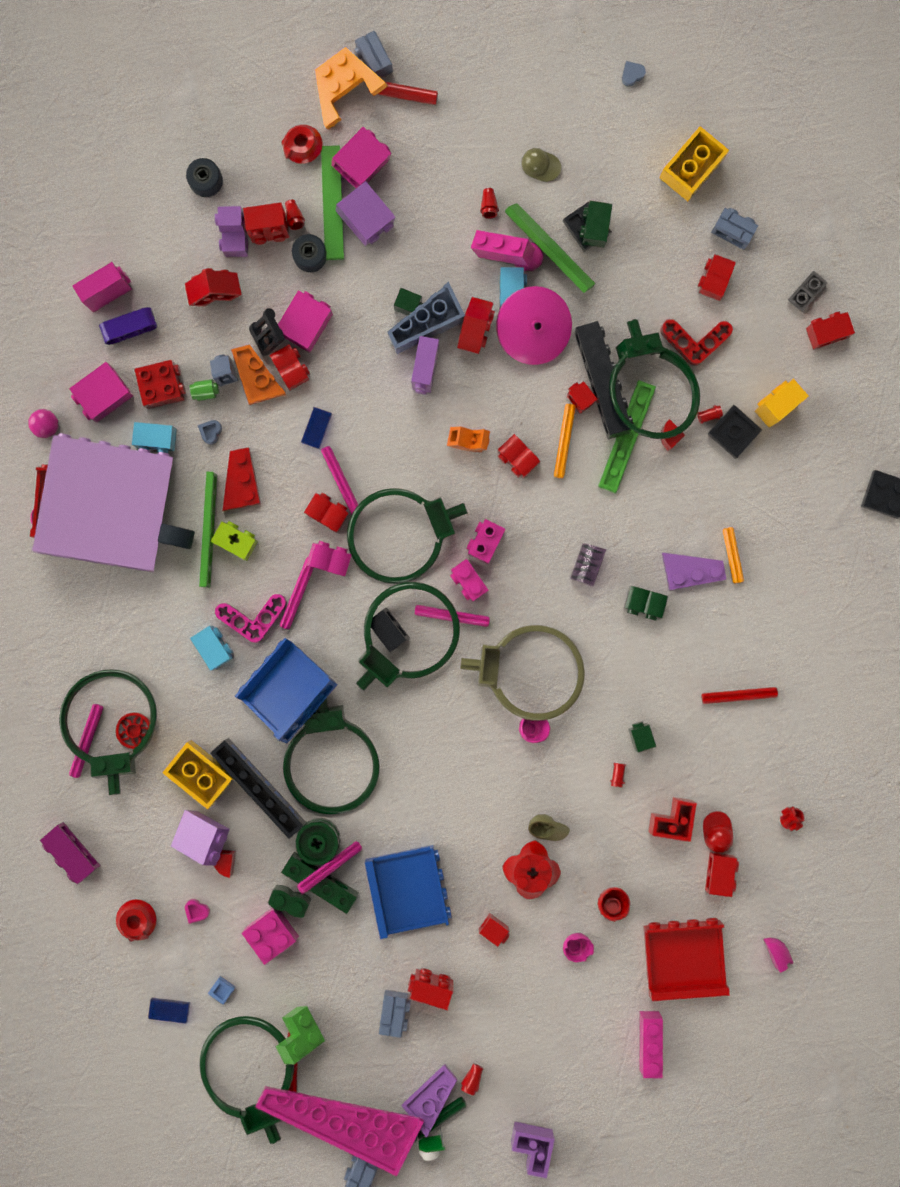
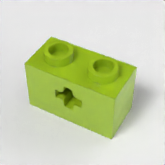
[211,521,258,561]

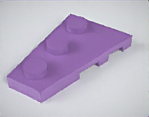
[662,553,726,590]
[401,1064,458,1137]

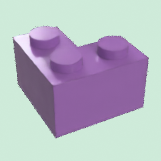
[215,206,248,257]
[511,1122,555,1179]

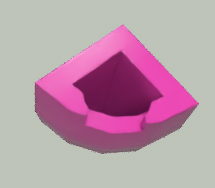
[763,937,793,973]

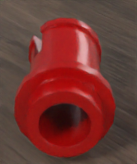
[697,405,723,424]
[610,763,626,788]

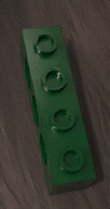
[281,852,359,914]

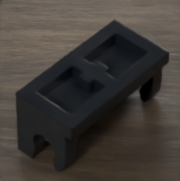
[371,608,410,652]

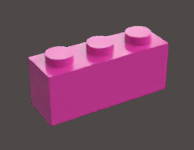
[471,230,535,267]
[639,1011,663,1078]

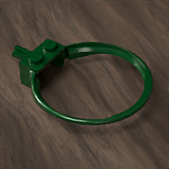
[610,319,700,439]
[347,488,468,584]
[356,582,460,691]
[59,669,157,795]
[283,698,380,815]
[199,1016,294,1144]

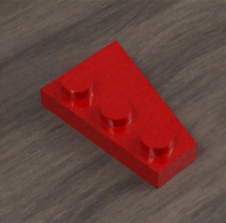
[222,447,261,511]

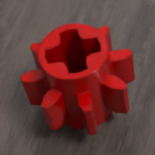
[780,806,805,831]

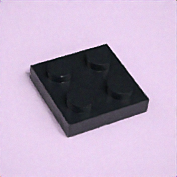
[707,405,762,459]
[861,470,900,519]

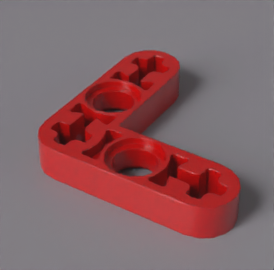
[660,319,733,366]

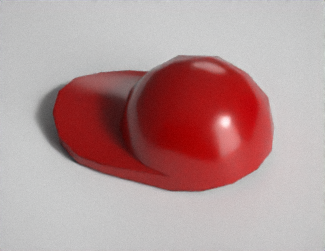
[703,811,734,853]

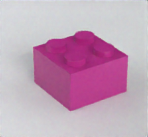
[241,908,299,965]

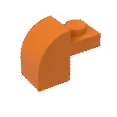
[447,426,490,452]

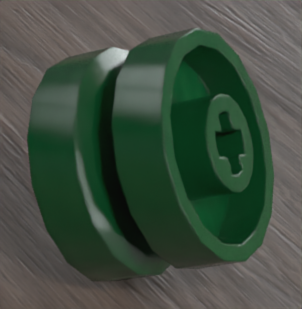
[295,818,341,865]

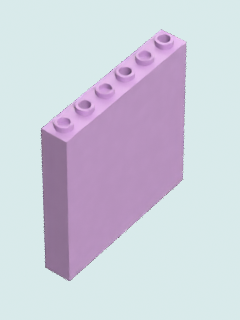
[32,433,173,572]

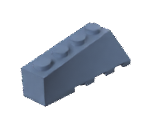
[388,281,465,354]

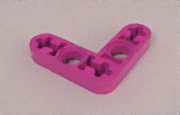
[215,594,287,642]

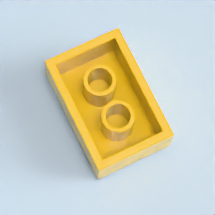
[659,126,729,202]
[162,740,234,810]

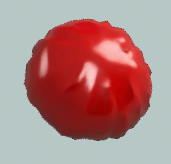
[597,887,631,922]

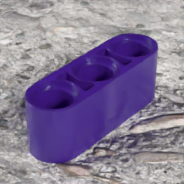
[99,307,158,345]

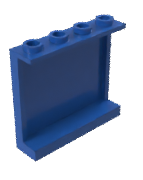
[235,638,338,744]
[365,845,452,939]

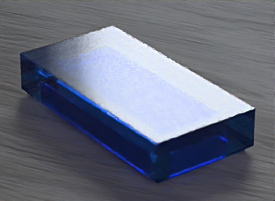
[301,407,332,449]
[148,998,190,1024]

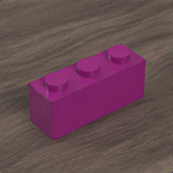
[40,822,101,885]

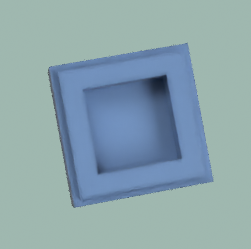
[208,976,235,1005]

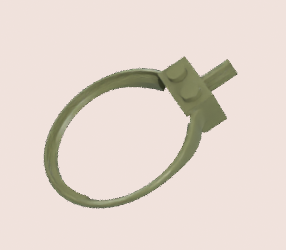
[460,625,585,721]

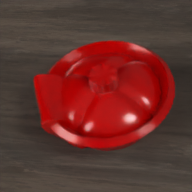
[281,124,322,164]
[116,899,157,942]

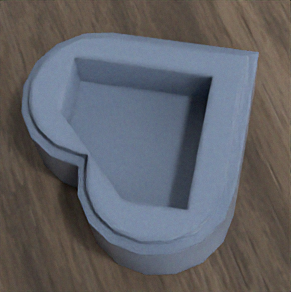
[622,61,646,86]
[198,420,222,445]

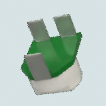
[417,1127,445,1161]

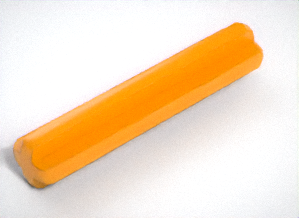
[723,527,744,583]

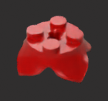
[502,840,561,899]

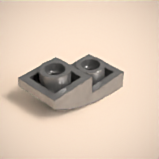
[788,270,828,312]

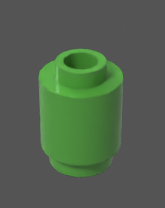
[190,379,219,401]

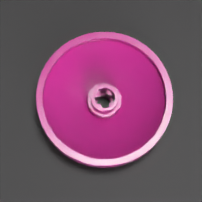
[496,286,572,365]

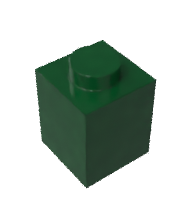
[394,288,423,316]
[628,721,656,753]

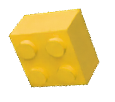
[755,379,809,428]

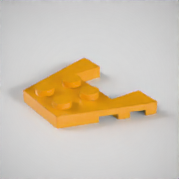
[315,47,388,130]

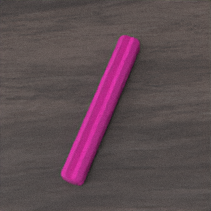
[321,446,362,515]
[280,557,314,630]
[414,605,490,627]
[69,704,103,778]
[297,841,362,894]

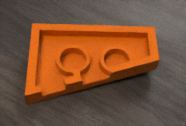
[231,344,286,405]

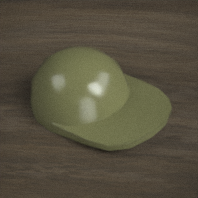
[521,148,562,182]
[528,814,570,841]

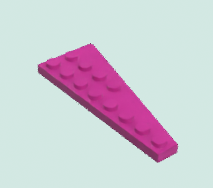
[256,1086,424,1176]

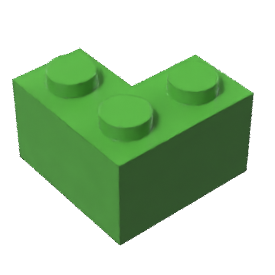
[275,1006,325,1064]

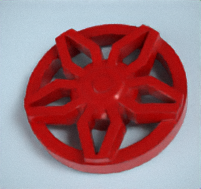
[115,712,150,749]

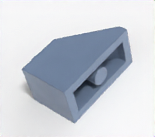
[210,354,238,387]

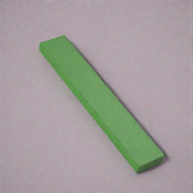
[321,145,344,260]
[505,203,596,293]
[598,380,656,494]
[199,471,218,588]

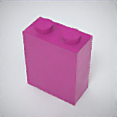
[331,126,391,188]
[72,262,132,313]
[278,290,333,353]
[69,362,134,423]

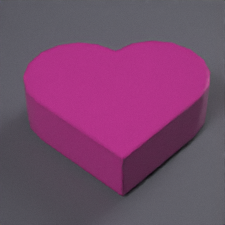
[185,899,210,924]

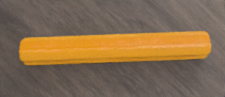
[554,404,576,479]

